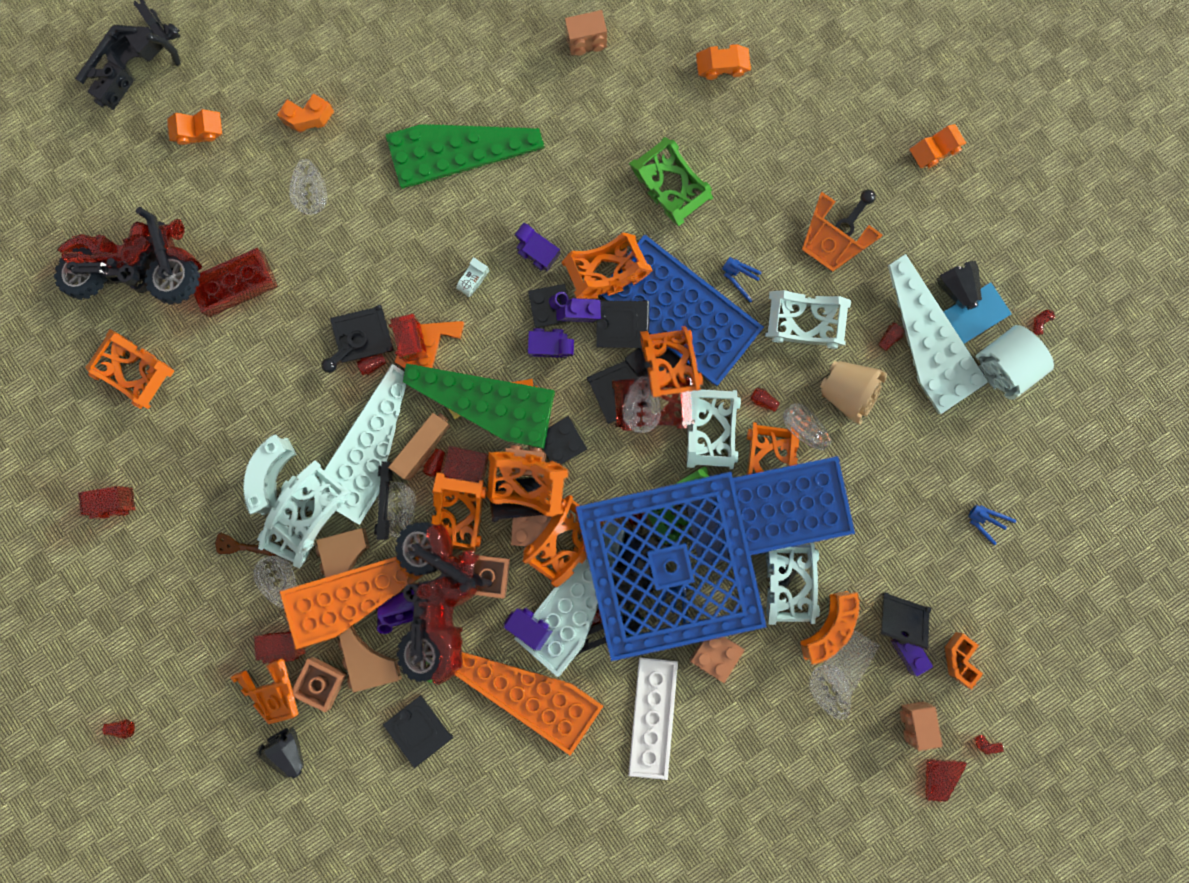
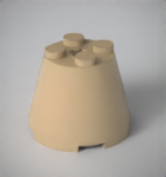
[820,361,887,425]

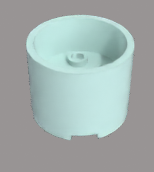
[976,325,1054,400]

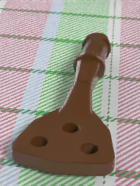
[215,532,276,557]

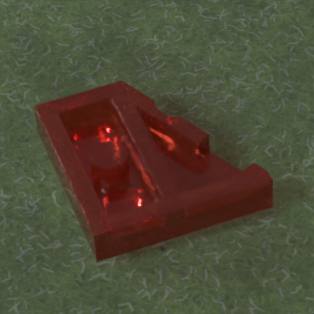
[926,759,967,802]

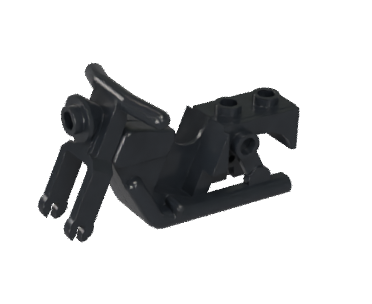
[75,0,181,110]

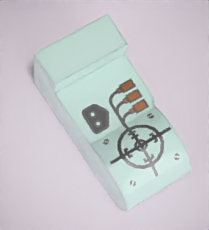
[456,257,490,297]

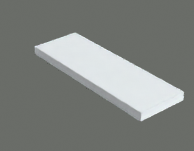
[628,657,678,780]

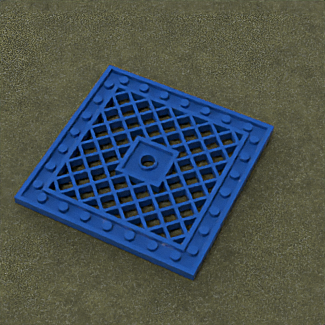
[576,472,766,661]

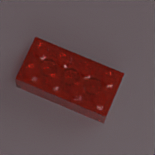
[194,247,279,317]

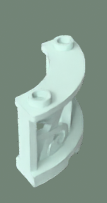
[765,290,851,349]
[687,390,741,469]
[244,435,297,516]
[265,461,350,555]
[257,476,326,569]
[765,543,820,625]

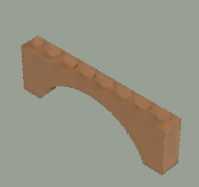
[315,528,402,693]

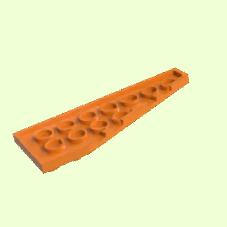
[280,556,425,650]
[445,649,604,756]

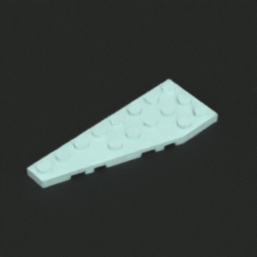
[888,254,988,414]
[309,364,406,525]
[514,519,626,677]

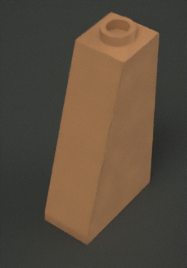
[388,413,451,481]

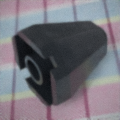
[936,261,982,310]
[255,727,304,779]

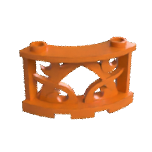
[561,232,653,299]
[640,326,703,397]
[85,329,174,409]
[746,422,799,475]
[486,452,568,517]
[428,473,487,552]
[522,495,604,588]
[800,591,859,665]

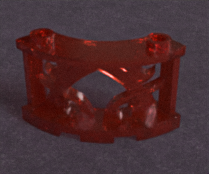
[612,377,695,431]

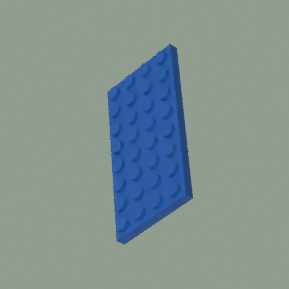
[599,234,764,387]
[687,456,855,566]

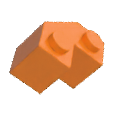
[696,44,751,80]
[277,93,334,132]
[167,109,222,145]
[909,124,966,169]
[945,632,983,689]

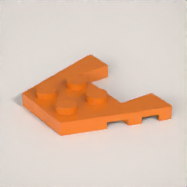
[802,192,883,271]
[395,321,465,369]
[230,659,298,724]

